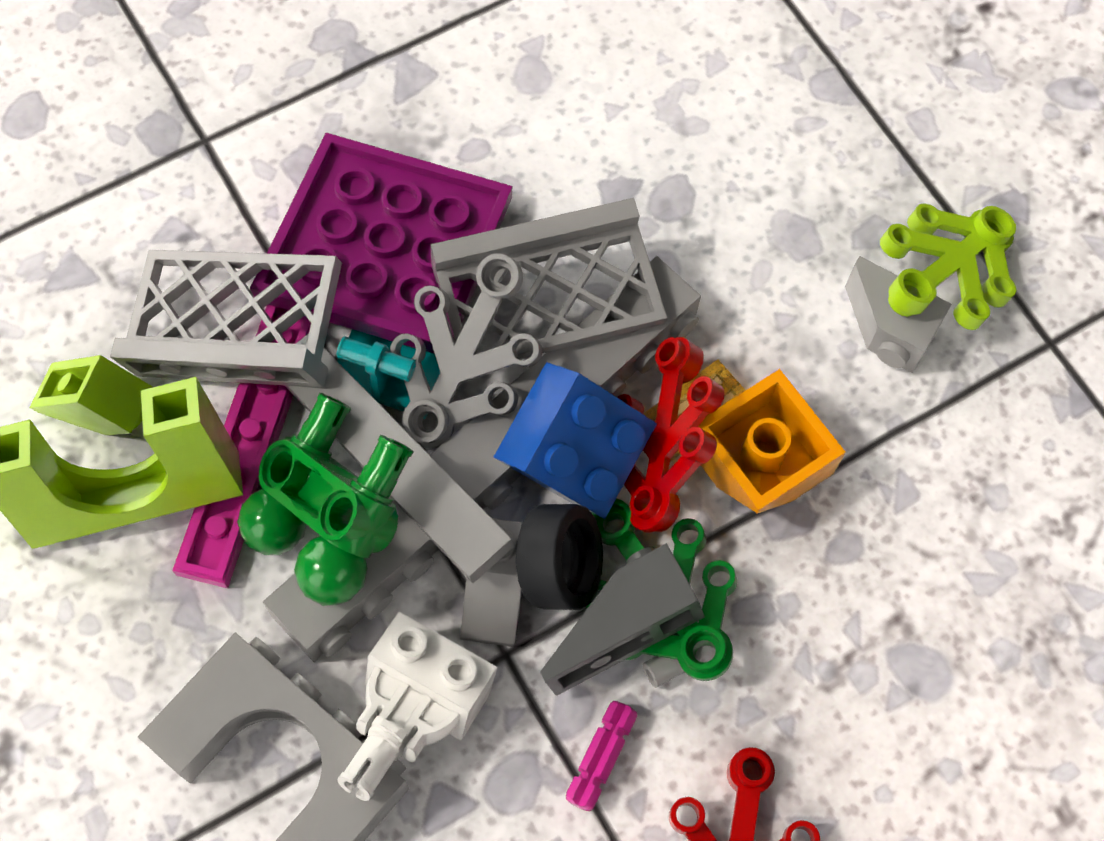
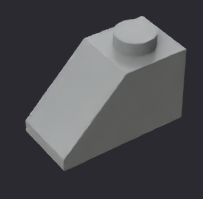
[845,256,952,373]
[460,518,523,647]

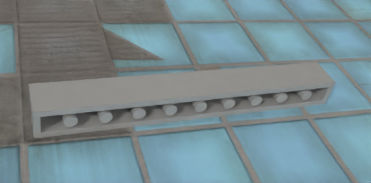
[263,256,701,662]

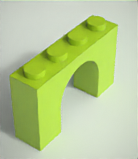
[0,377,243,549]

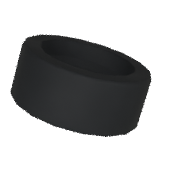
[516,504,603,611]

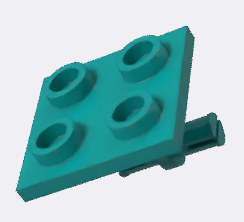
[336,329,440,419]

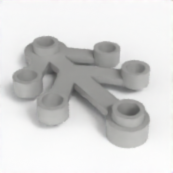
[390,253,543,449]

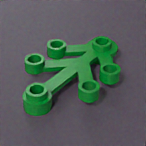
[586,498,737,681]

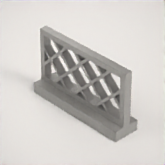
[431,198,667,359]
[110,250,342,388]

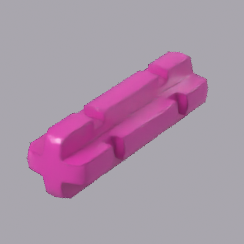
[566,701,637,812]

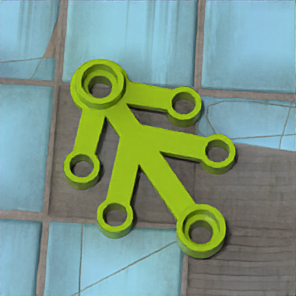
[880,203,1016,330]

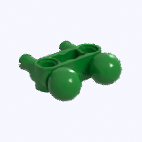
[237,392,414,606]

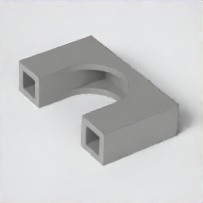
[138,632,409,841]

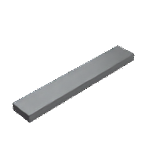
[284,333,515,584]

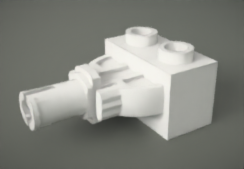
[337,612,497,801]

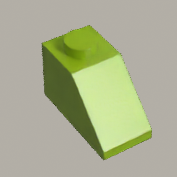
[29,355,153,435]

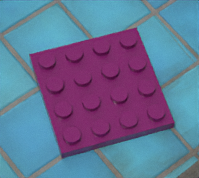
[250,133,513,354]

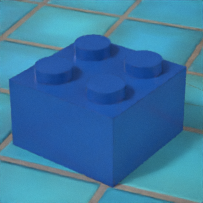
[494,362,657,519]

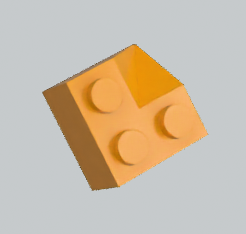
[698,369,846,514]

